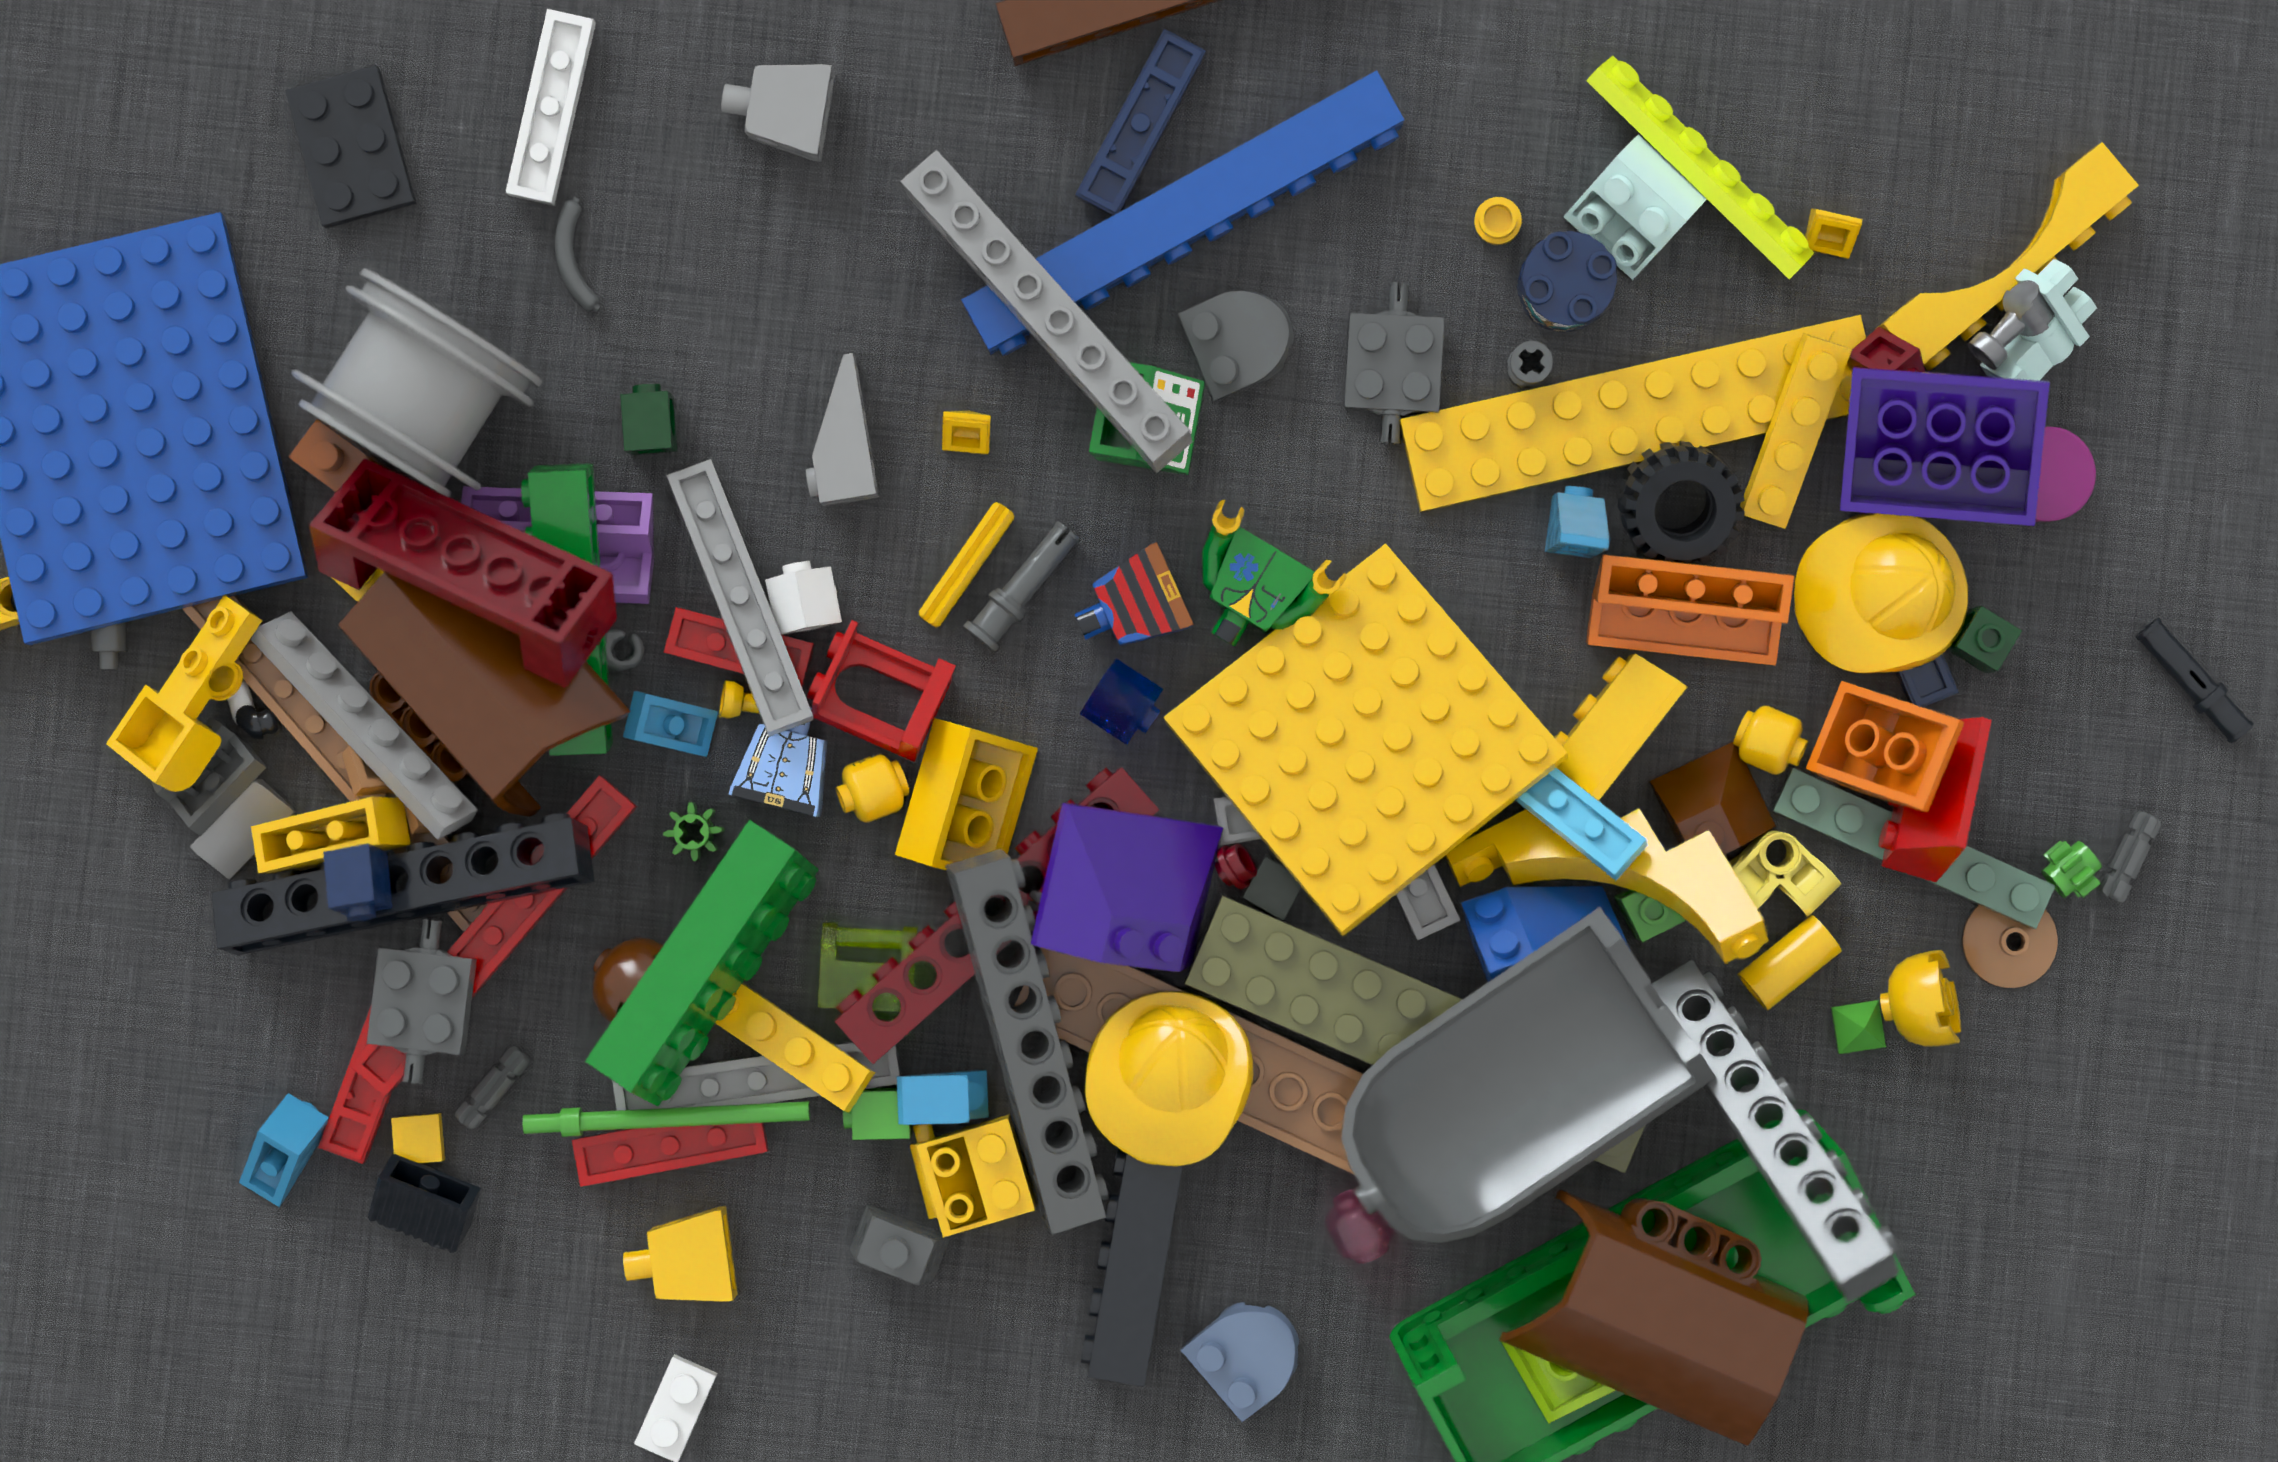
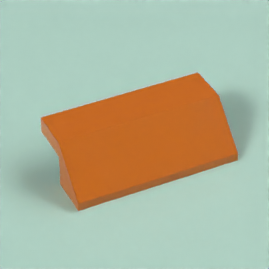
[1586,554,1794,666]

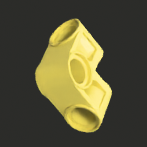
[1729,830,1841,918]

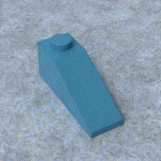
[1545,486,1609,558]

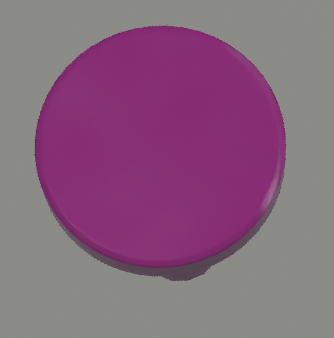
[2035,427,2096,522]

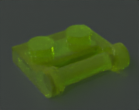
[818,922,918,1012]

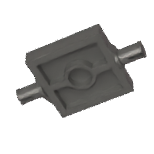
[1344,282,1445,445]
[367,919,477,1084]

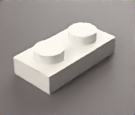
[634,1355,718,1462]

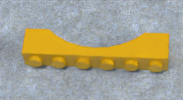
[1875,142,2139,371]

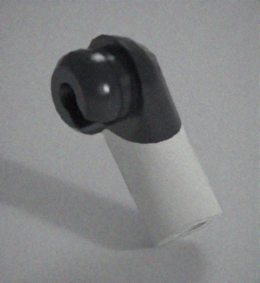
[227,679,279,739]

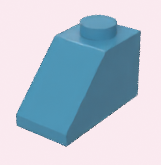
[239,1093,329,1207]

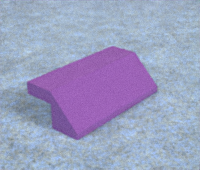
[461,486,654,604]

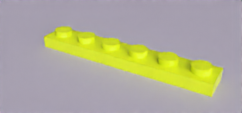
[1586,56,1814,279]

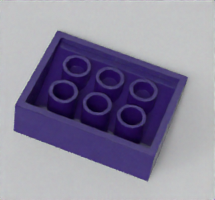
[1840,367,2050,526]

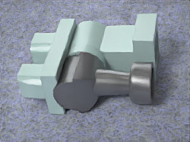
[1967,259,2097,381]

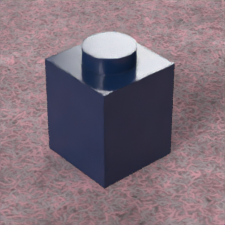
[323,843,392,921]

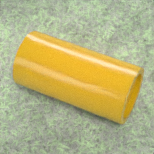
[1737,915,1842,1011]

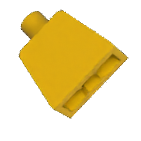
[623,1206,738,1302]

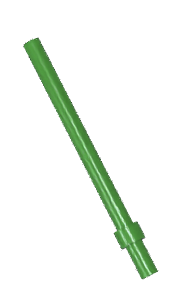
[523,1101,810,1137]

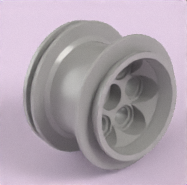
[292,268,543,497]

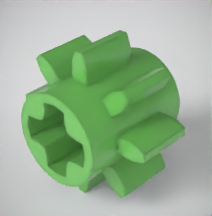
[663,802,725,861]
[2041,840,2102,898]

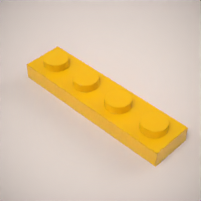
[1740,333,1852,529]
[715,983,875,1113]

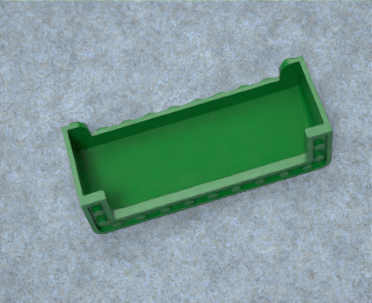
[1390,1109,1915,1462]

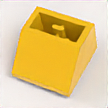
[916,1114,1037,1237]

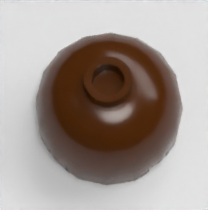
[593,937,664,1023]

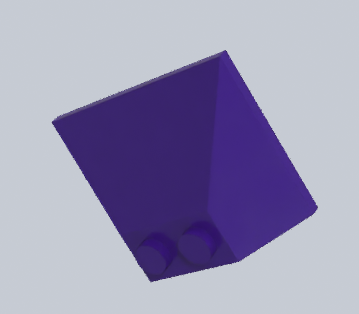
[1031,803,1223,972]

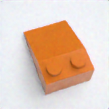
[1805,681,1964,812]

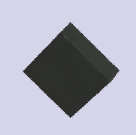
[1242,856,1302,920]

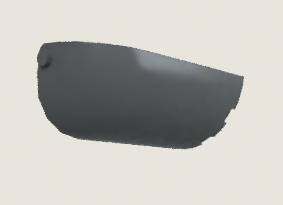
[1341,907,1716,1243]

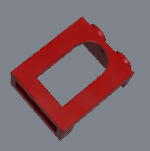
[807,620,956,762]

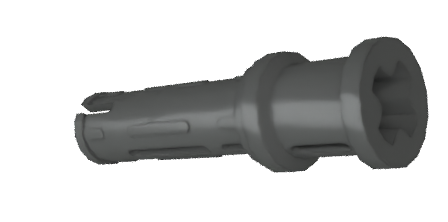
[963,521,1080,653]

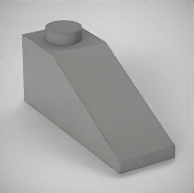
[806,353,879,506]

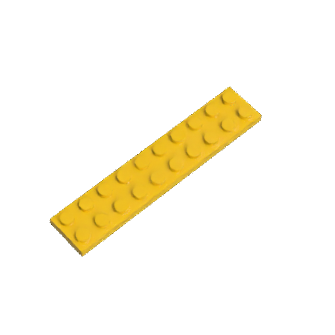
[1400,315,1866,512]

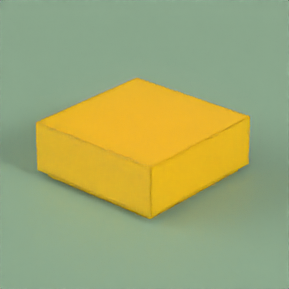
[391,1113,445,1163]

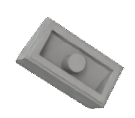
[190,779,296,880]

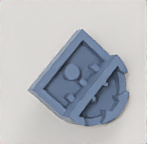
[1181,1302,1299,1422]

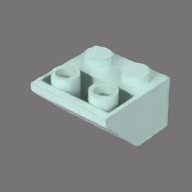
[1563,134,1707,280]

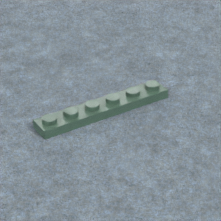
[1772,768,2056,929]

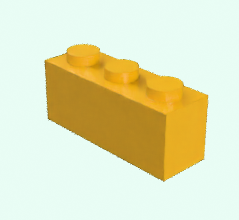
[251,797,411,873]

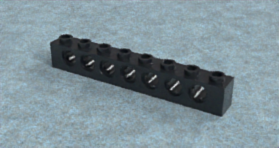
[211,813,595,956]

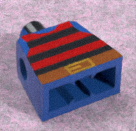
[1074,542,1194,646]

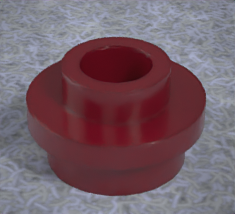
[1215,843,1257,890]

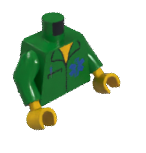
[1202,500,1347,647]

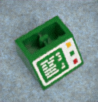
[1089,362,1205,475]

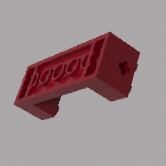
[309,458,617,688]

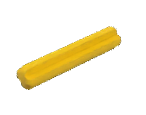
[918,502,1014,627]

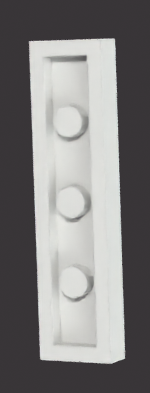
[505,9,596,206]

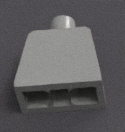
[721,64,835,162]

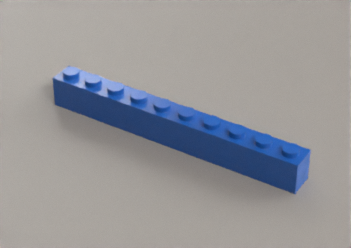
[961,70,1405,356]

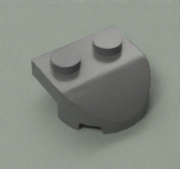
[1178,290,1294,401]
[152,718,267,836]

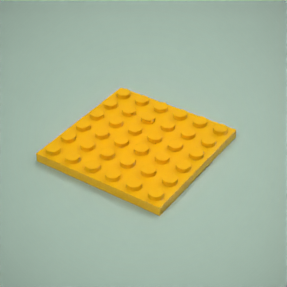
[1163,543,1568,936]

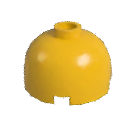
[1880,950,1961,1047]

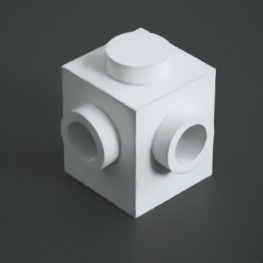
[765,561,842,635]

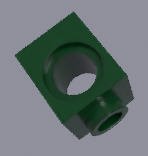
[620,384,677,455]
[1947,606,2022,673]

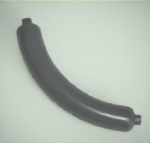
[555,196,601,312]

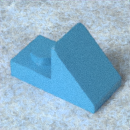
[623,691,718,757]
[897,1070,989,1125]

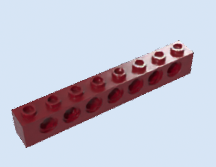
[834,767,1159,1064]

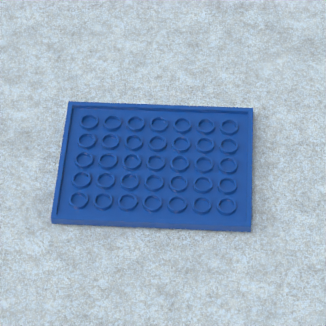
[0,212,309,645]

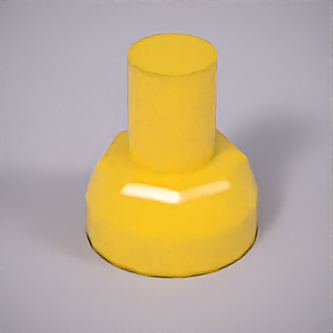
[719,680,759,719]

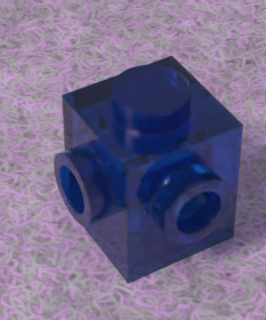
[1080,658,1164,745]

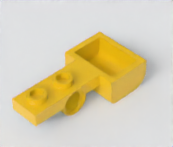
[106,595,262,792]

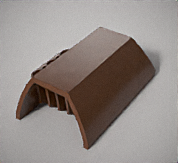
[338,571,631,817]
[1499,1190,1808,1446]

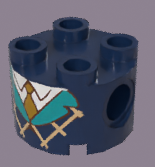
[1517,231,1617,333]

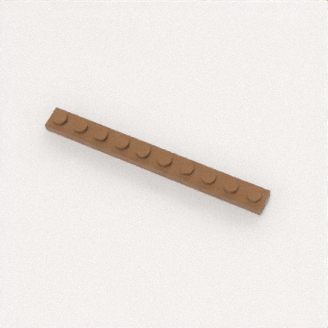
[182,595,488,932]

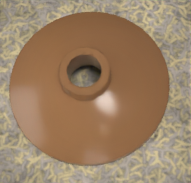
[1962,905,2058,988]

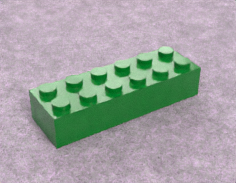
[585,820,819,1107]

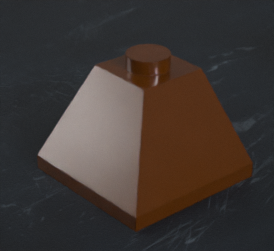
[1649,741,1776,854]

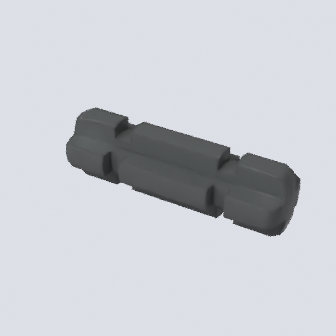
[2099,811,2161,902]
[455,1046,531,1130]

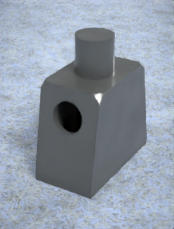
[850,1204,950,1285]

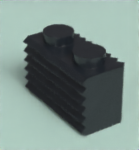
[368,1153,482,1253]

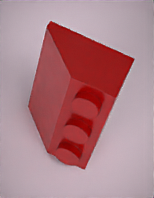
[1879,717,1992,882]

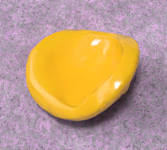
[1794,513,1968,673]
[1085,991,1253,1166]

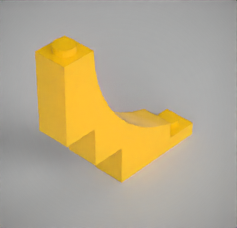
[1446,808,1769,964]

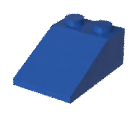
[1461,886,1629,982]

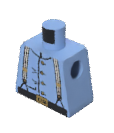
[728,707,827,817]

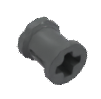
[1507,340,1553,387]

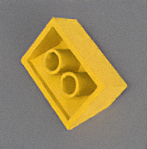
[1554,653,1687,801]
[895,718,1038,871]

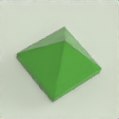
[1831,1000,1886,1054]

